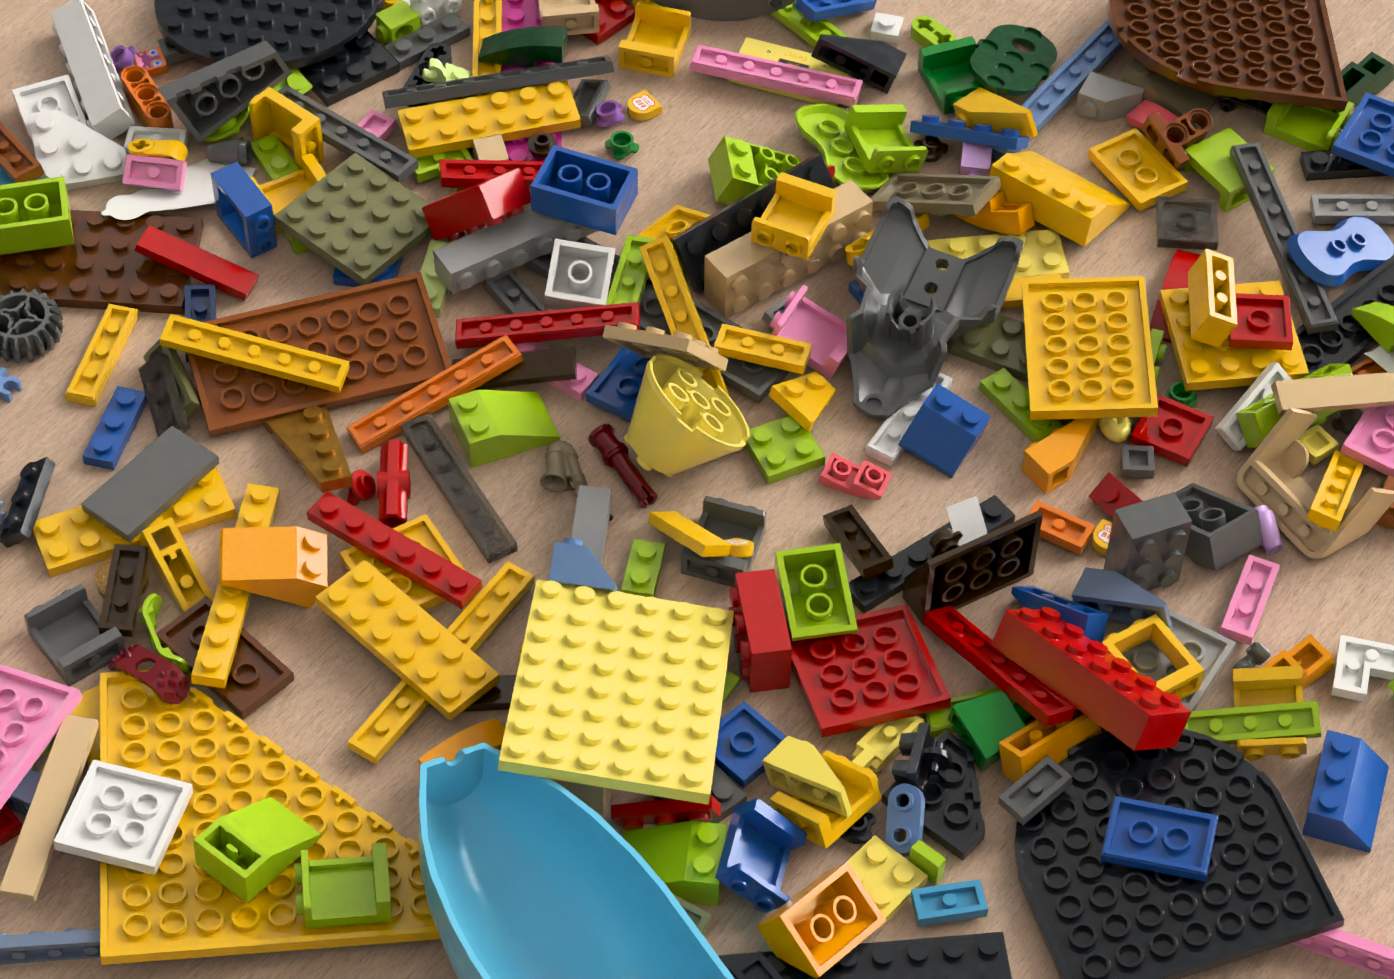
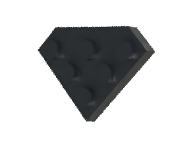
[881,730,985,861]

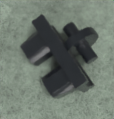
[891,723,952,794]

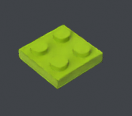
[745,415,826,485]

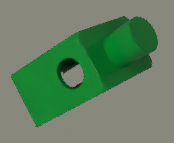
[948,691,1033,772]

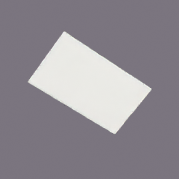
[946,496,988,546]

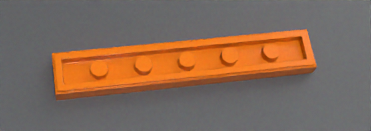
[346,334,523,454]

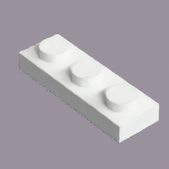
[1215,362,1292,451]

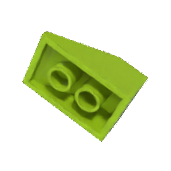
[448,390,560,468]
[774,543,858,641]
[623,821,728,906]

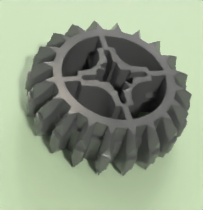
[0,288,63,363]

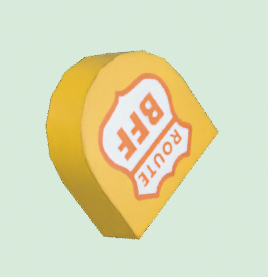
[628,90,662,121]
[1092,519,1112,556]
[724,538,754,558]

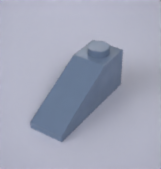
[1072,567,1172,630]

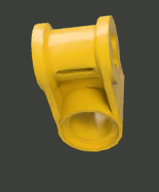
[128,138,188,161]

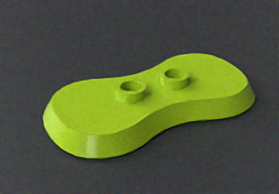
[795,104,890,193]

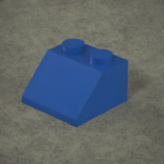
[898,383,991,478]

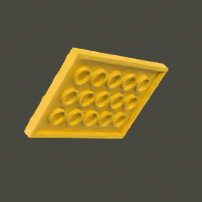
[1022,276,1158,420]

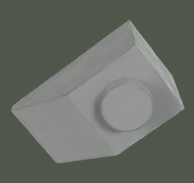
[1075,71,1145,122]

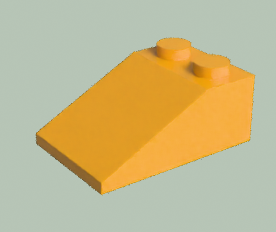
[219,526,328,608]

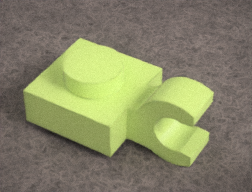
[423,58,472,98]

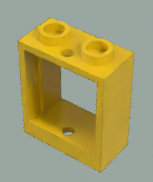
[1101,614,1204,699]

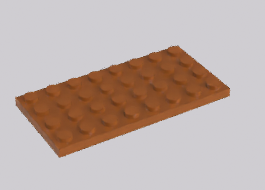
[186,272,451,437]

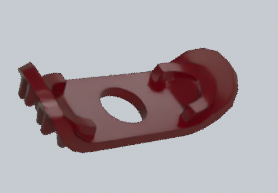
[108,644,190,704]

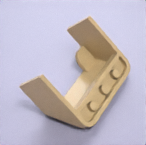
[1237,408,1394,559]

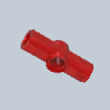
[377,439,411,529]

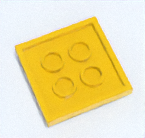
[339,514,465,610]

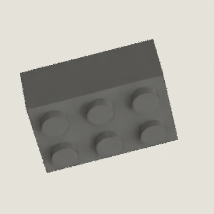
[1104,492,1192,591]

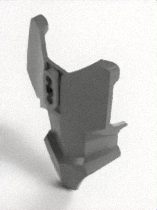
[846,196,1024,419]

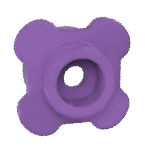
[110,45,137,73]
[596,100,625,128]

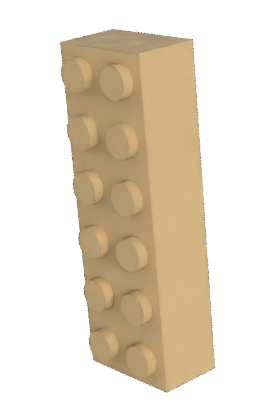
[704,180,873,318]

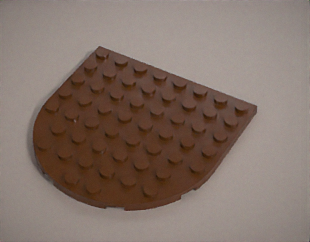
[1107,0,1348,111]

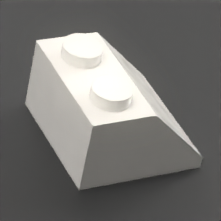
[545,239,616,310]

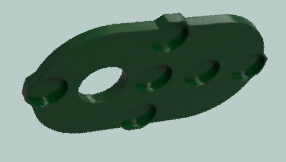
[969,24,1057,95]

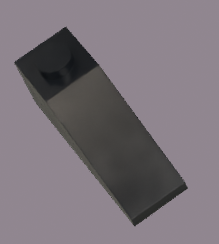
[811,34,907,94]

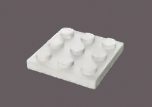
[53,759,193,875]

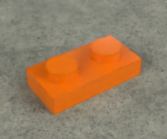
[1027,500,1095,555]

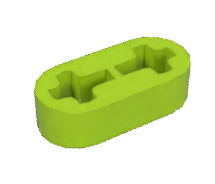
[911,15,957,48]

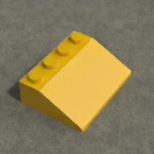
[989,151,1131,247]

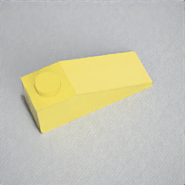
[762,735,852,817]

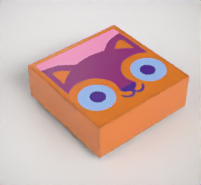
[134,47,168,77]

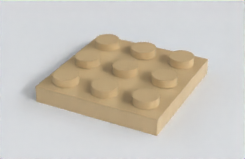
[603,322,728,371]

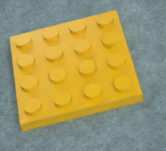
[1159,280,1309,391]

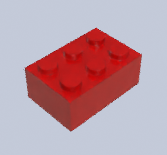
[421,168,531,242]
[729,569,792,693]

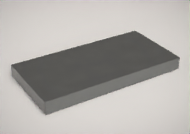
[81,426,219,542]

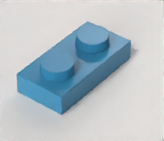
[910,879,988,927]

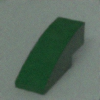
[478,26,568,68]
[1331,52,1394,113]

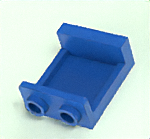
[715,798,807,913]

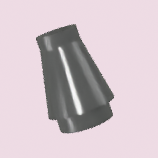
[207,137,253,167]

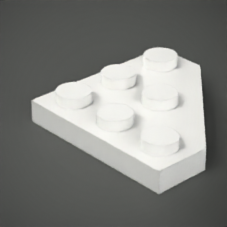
[28,109,126,190]

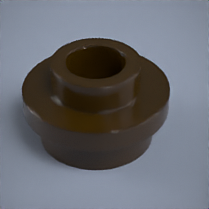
[528,133,557,160]

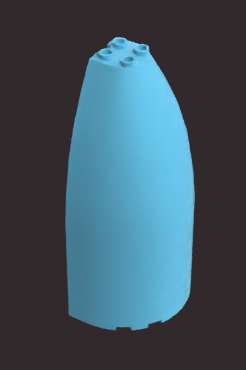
[418,742,735,979]

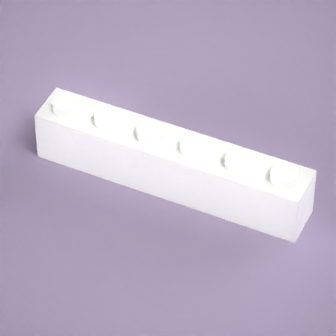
[50,0,137,140]

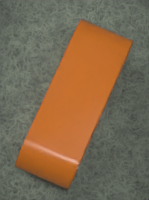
[121,65,174,128]

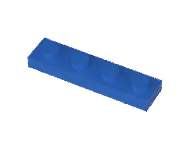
[910,115,1029,150]

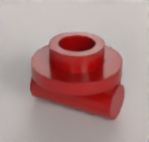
[347,470,376,506]

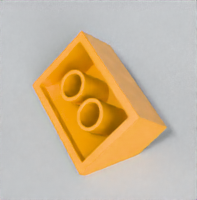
[756,862,886,978]

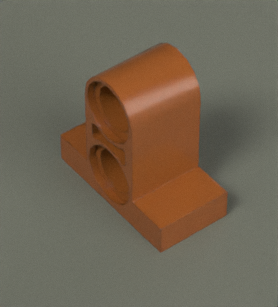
[1141,108,1213,172]

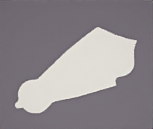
[101,158,258,220]

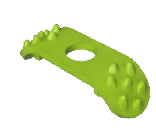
[138,593,190,676]

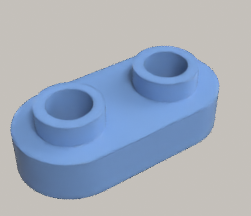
[885,784,925,854]

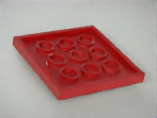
[788,604,951,738]

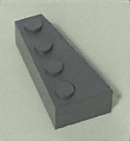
[157,40,292,143]

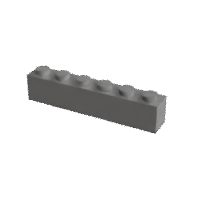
[433,209,599,295]

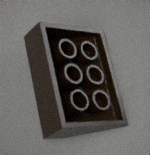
[902,511,1043,625]

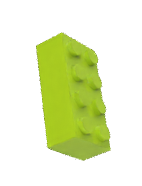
[0,176,74,255]

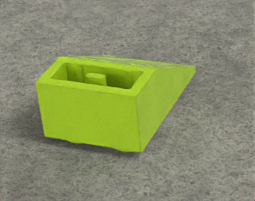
[708,136,801,205]
[194,796,322,903]

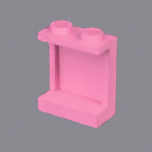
[769,284,847,379]

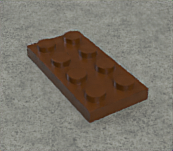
[156,596,294,719]

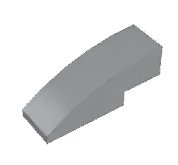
[571,485,612,566]

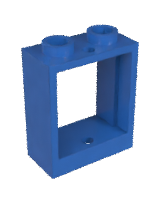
[210,162,278,259]

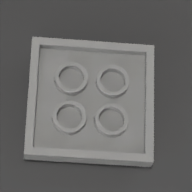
[1122,609,1236,711]

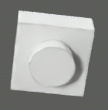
[870,12,904,44]

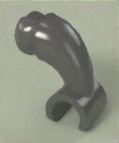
[1232,642,1271,676]

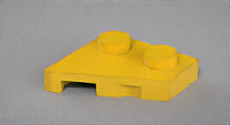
[769,371,836,432]

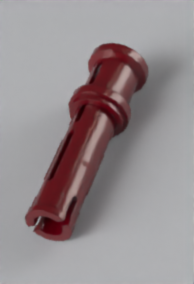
[588,424,658,508]

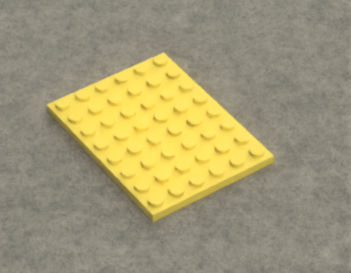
[498,579,734,804]

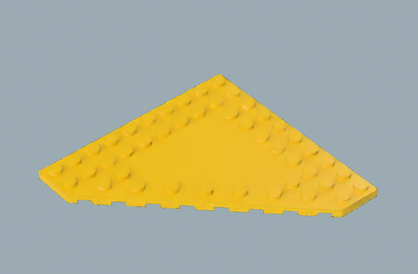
[100,670,440,965]

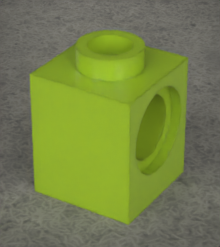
[375,0,420,45]

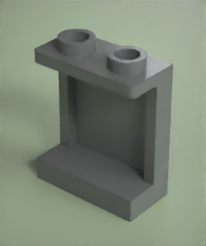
[681,496,766,587]
[24,584,125,686]

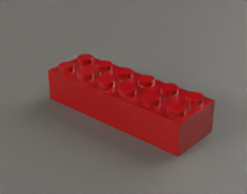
[991,607,1192,751]

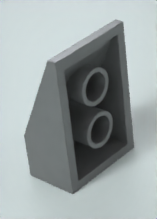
[1175,483,1263,571]

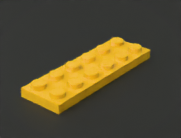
[397,80,581,158]
[32,466,237,577]
[315,560,500,721]

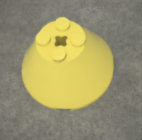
[624,353,750,478]

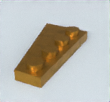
[265,406,353,493]

